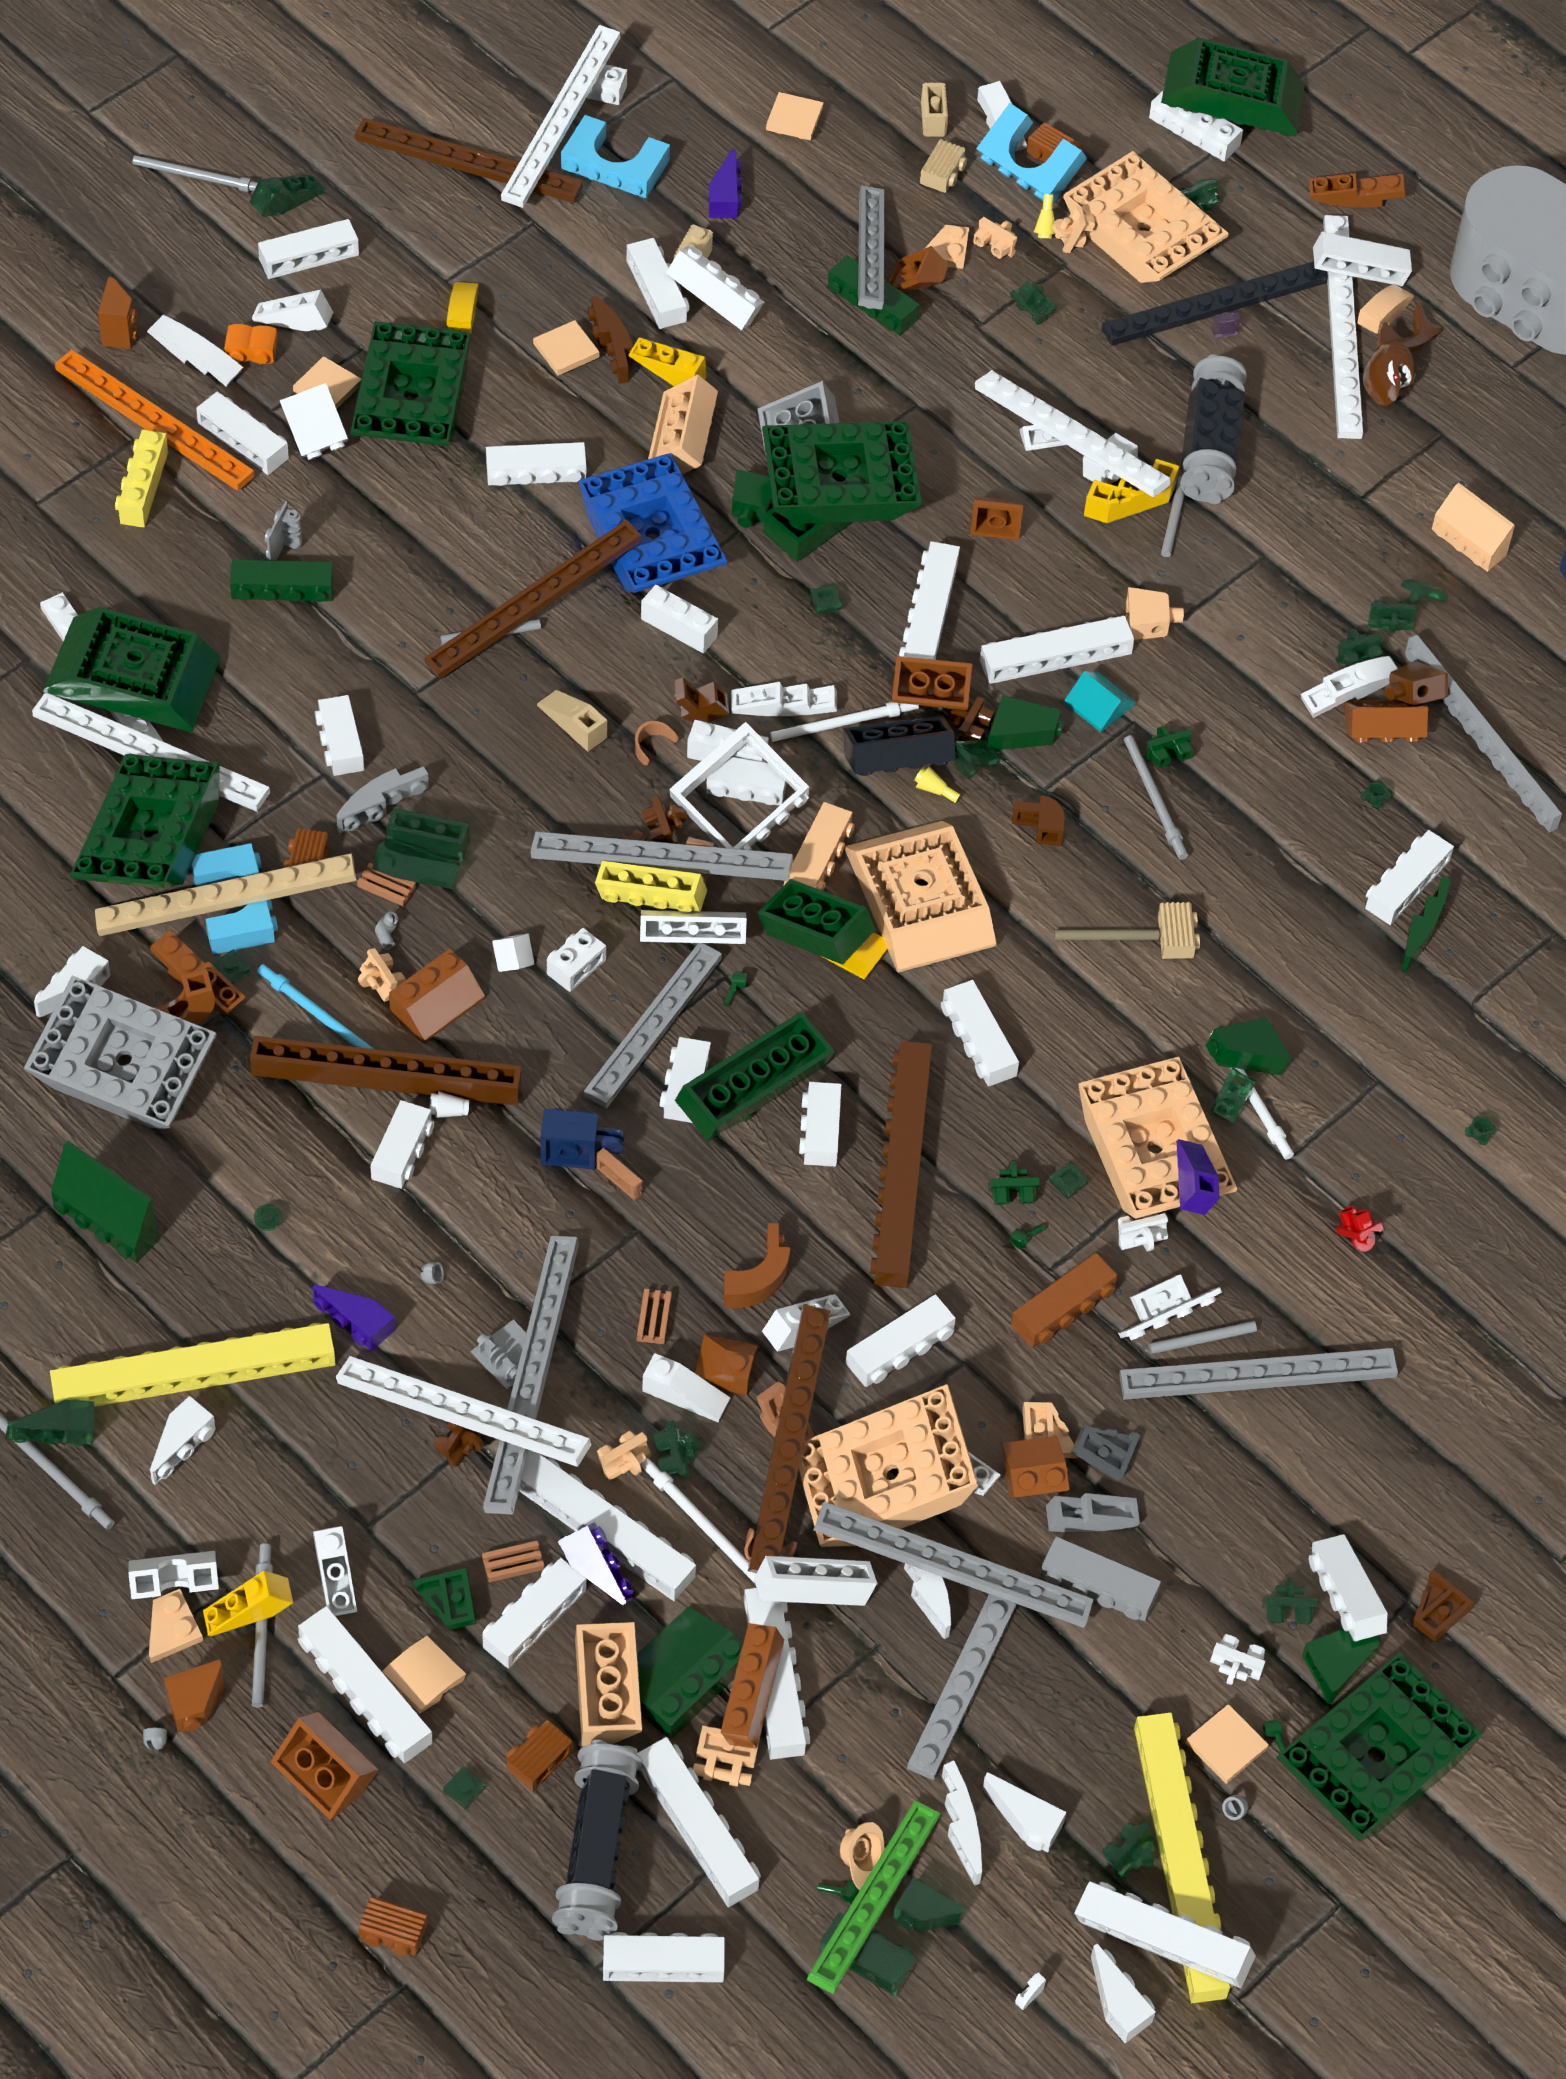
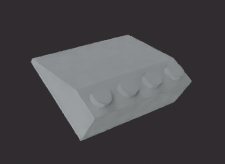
[758,381,840,455]

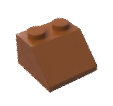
[98,277,139,349]
[1001,1436,1070,1499]

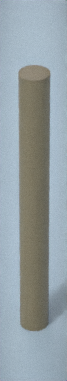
[1054,930,1160,940]

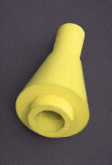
[1034,194,1056,239]
[914,766,961,803]

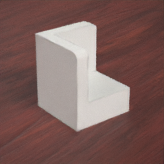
[492,933,534,972]

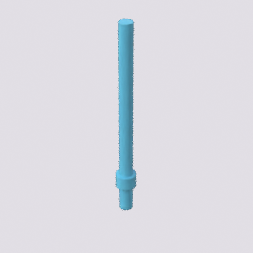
[257,964,374,1049]

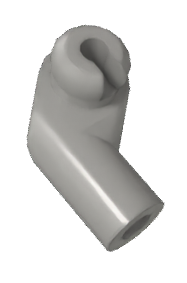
[375,912,398,950]

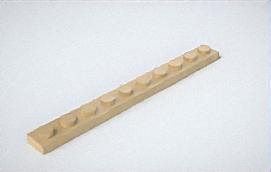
[95,854,357,936]

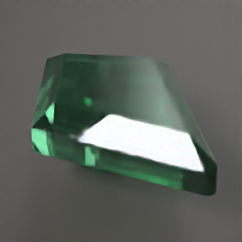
[1401,579,1448,603]

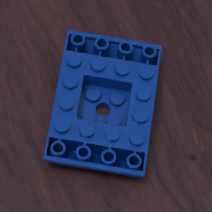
[579,453,727,593]

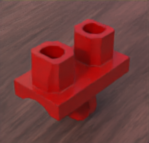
[1336,1206,1384,1252]

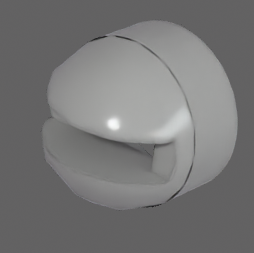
[420,1262,444,1284]
[143,1728,167,1751]
[1222,1795,1248,1820]

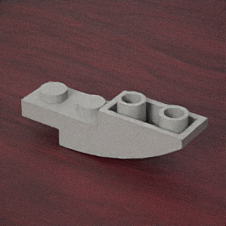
[336,766,429,834]

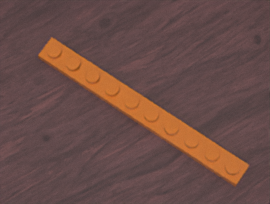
[55,349,254,491]

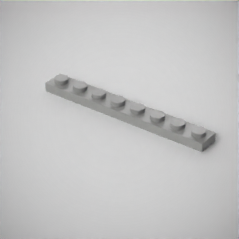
[858,185,884,310]
[584,943,722,1109]
[907,1594,1017,1780]

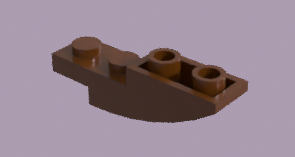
[587,296,633,383]

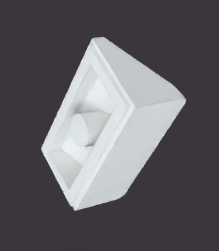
[1019,425,1066,451]

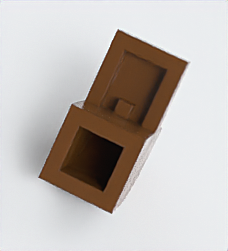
[674,677,729,722]
[1012,795,1065,846]

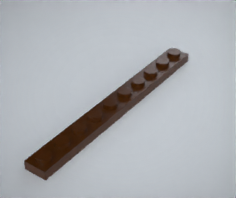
[355,118,583,203]
[424,519,642,679]
[747,1304,831,1573]

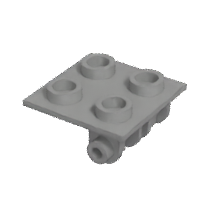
[265,501,302,561]
[471,1319,526,1390]

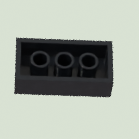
[843,715,956,776]

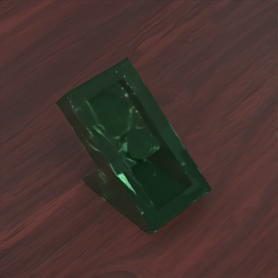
[953,740,1000,780]

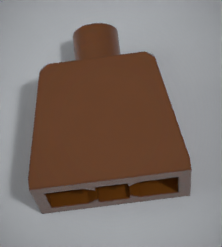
[1384,661,1448,705]

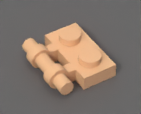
[693,1726,760,1787]

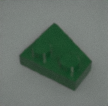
[412,1568,477,1630]

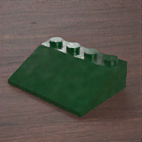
[51,1141,159,1263]
[637,1607,744,1740]

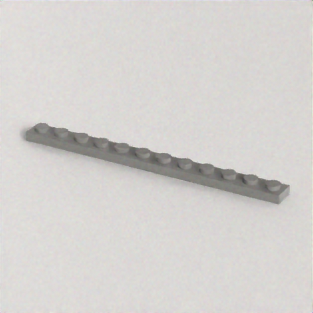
[483,1236,579,1514]

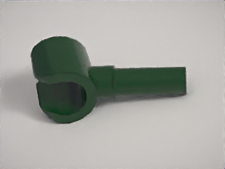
[723,972,747,1006]
[1009,1224,1046,1249]
[1262,1720,1286,1752]
[817,1881,860,1904]

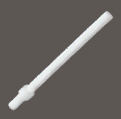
[770,702,919,742]
[1211,1033,1294,1159]
[641,1458,756,1583]

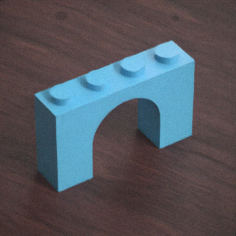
[976,103,1087,204]
[561,115,670,198]
[191,843,278,955]

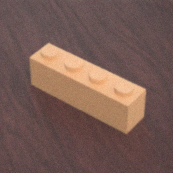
[784,802,855,891]

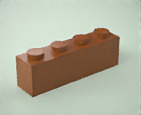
[1011,1253,1118,1348]
[721,1623,784,1749]

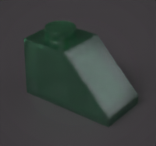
[894,1878,965,1932]

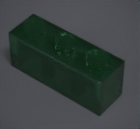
[386,807,470,862]
[819,1912,916,1997]

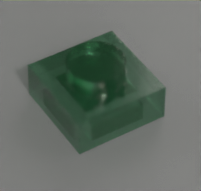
[810,585,841,614]
[212,949,250,983]
[1049,1161,1088,1199]
[443,1767,485,1810]

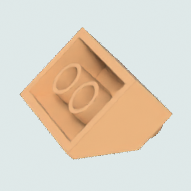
[1432,483,1515,572]

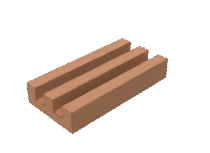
[357,863,416,907]
[597,1148,642,1200]
[637,1289,672,1344]
[482,1541,544,1583]

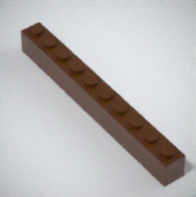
[250,1036,522,1105]
[870,1041,932,1288]

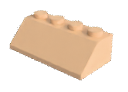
[648,375,718,473]
[575,1622,642,1746]

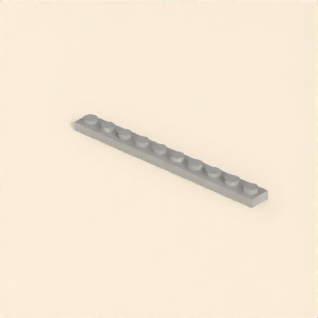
[1405,635,1562,833]
[531,832,793,881]
[1119,1348,1398,1400]
[814,1502,1093,1628]

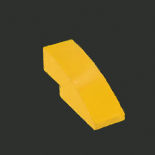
[447,282,479,335]

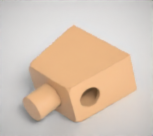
[1126,587,1184,640]

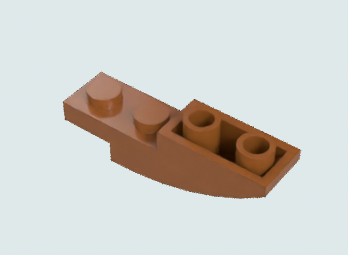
[1309,173,1405,208]
[150,930,246,1016]

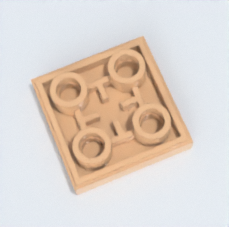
[766,92,823,141]
[533,320,599,376]
[293,356,362,409]
[1186,1704,1269,1784]

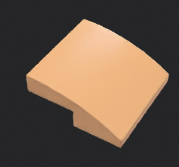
[382,1636,466,1714]

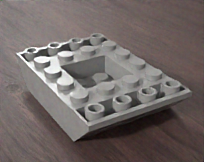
[24,975,217,1128]

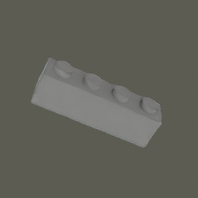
[1040,1537,1161,1622]

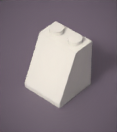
[280,383,348,460]

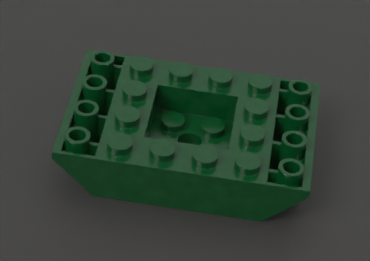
[1161,38,1304,137]
[350,321,470,446]
[762,421,922,524]
[43,607,220,733]
[70,754,220,889]
[1276,1652,1483,1842]

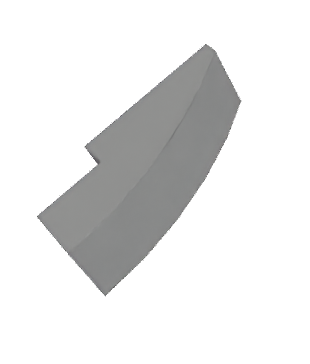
[1046,1493,1140,1532]

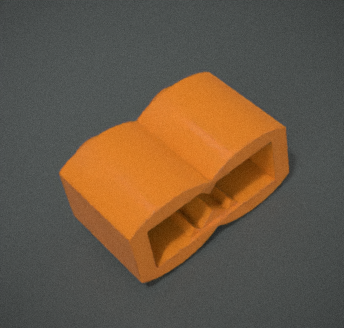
[224,324,278,364]

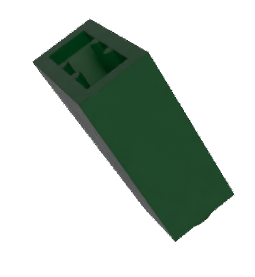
[988,695,1064,751]
[1205,1017,1292,1075]
[1302,1629,1381,1704]

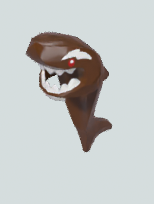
[1363,303,1442,408]

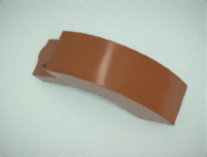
[153,969,215,1025]
[724,1223,790,1308]

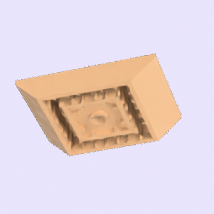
[1063,151,1229,283]
[845,821,996,973]
[1079,1057,1237,1219]
[799,1385,978,1547]

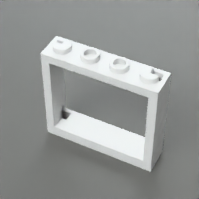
[669,722,809,850]

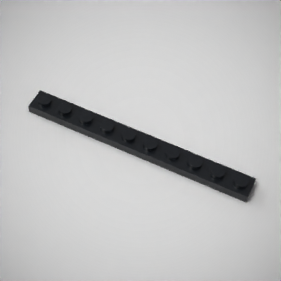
[1102,261,1327,346]

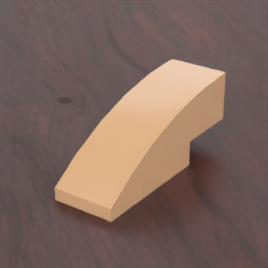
[1357,284,1414,334]

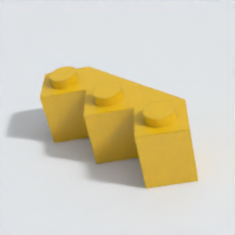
[1084,459,1179,523]

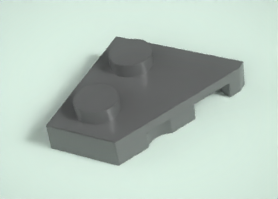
[1071,1426,1140,1481]

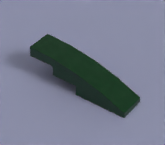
[1401,877,1451,972]

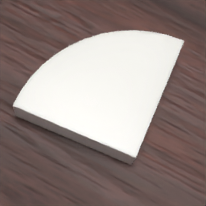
[1015,1973,1046,2010]

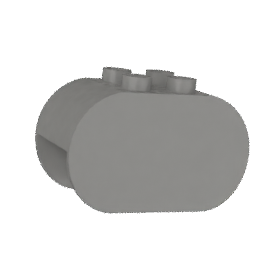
[1450,165,1566,355]

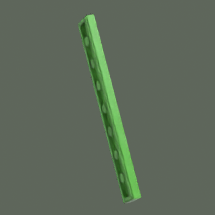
[807,1800,941,1994]

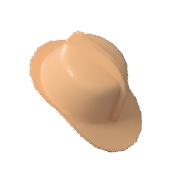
[840,1822,885,1890]

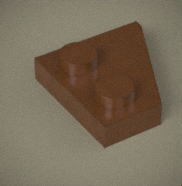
[1413,1569,1474,1642]

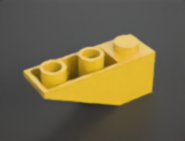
[629,338,707,386]
[203,1571,293,1636]

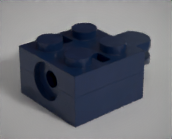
[540,1108,625,1170]

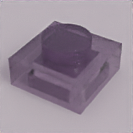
[1212,312,1240,338]

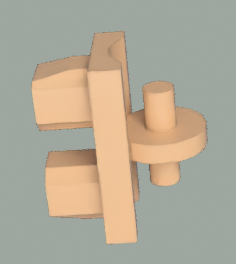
[1052,206,1095,253]
[973,217,1017,259]
[358,948,406,1002]
[597,1431,651,1481]

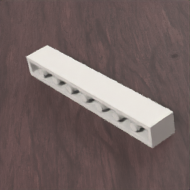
[519,1450,696,1602]

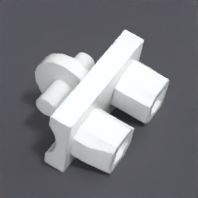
[1118,1213,1168,1251]
[1210,1634,1265,1685]

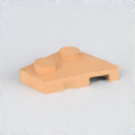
[924,225,969,269]
[1023,1402,1079,1458]
[149,1589,203,1663]

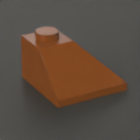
[888,246,949,293]
[970,496,1023,540]
[695,1334,758,1395]
[163,1659,225,1733]

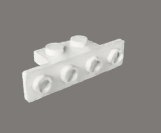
[1118,1274,1222,1340]

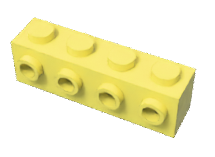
[115,430,168,528]
[595,861,707,913]

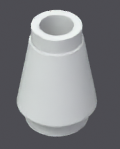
[429,1091,469,1118]

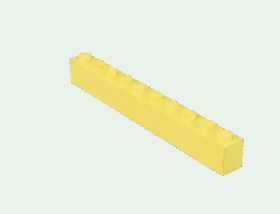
[50,1323,335,1413]
[1134,1713,1233,2003]

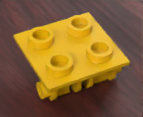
[821,932,887,980]

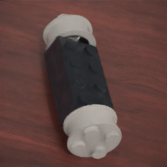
[1180,354,1247,504]
[552,1740,642,1941]

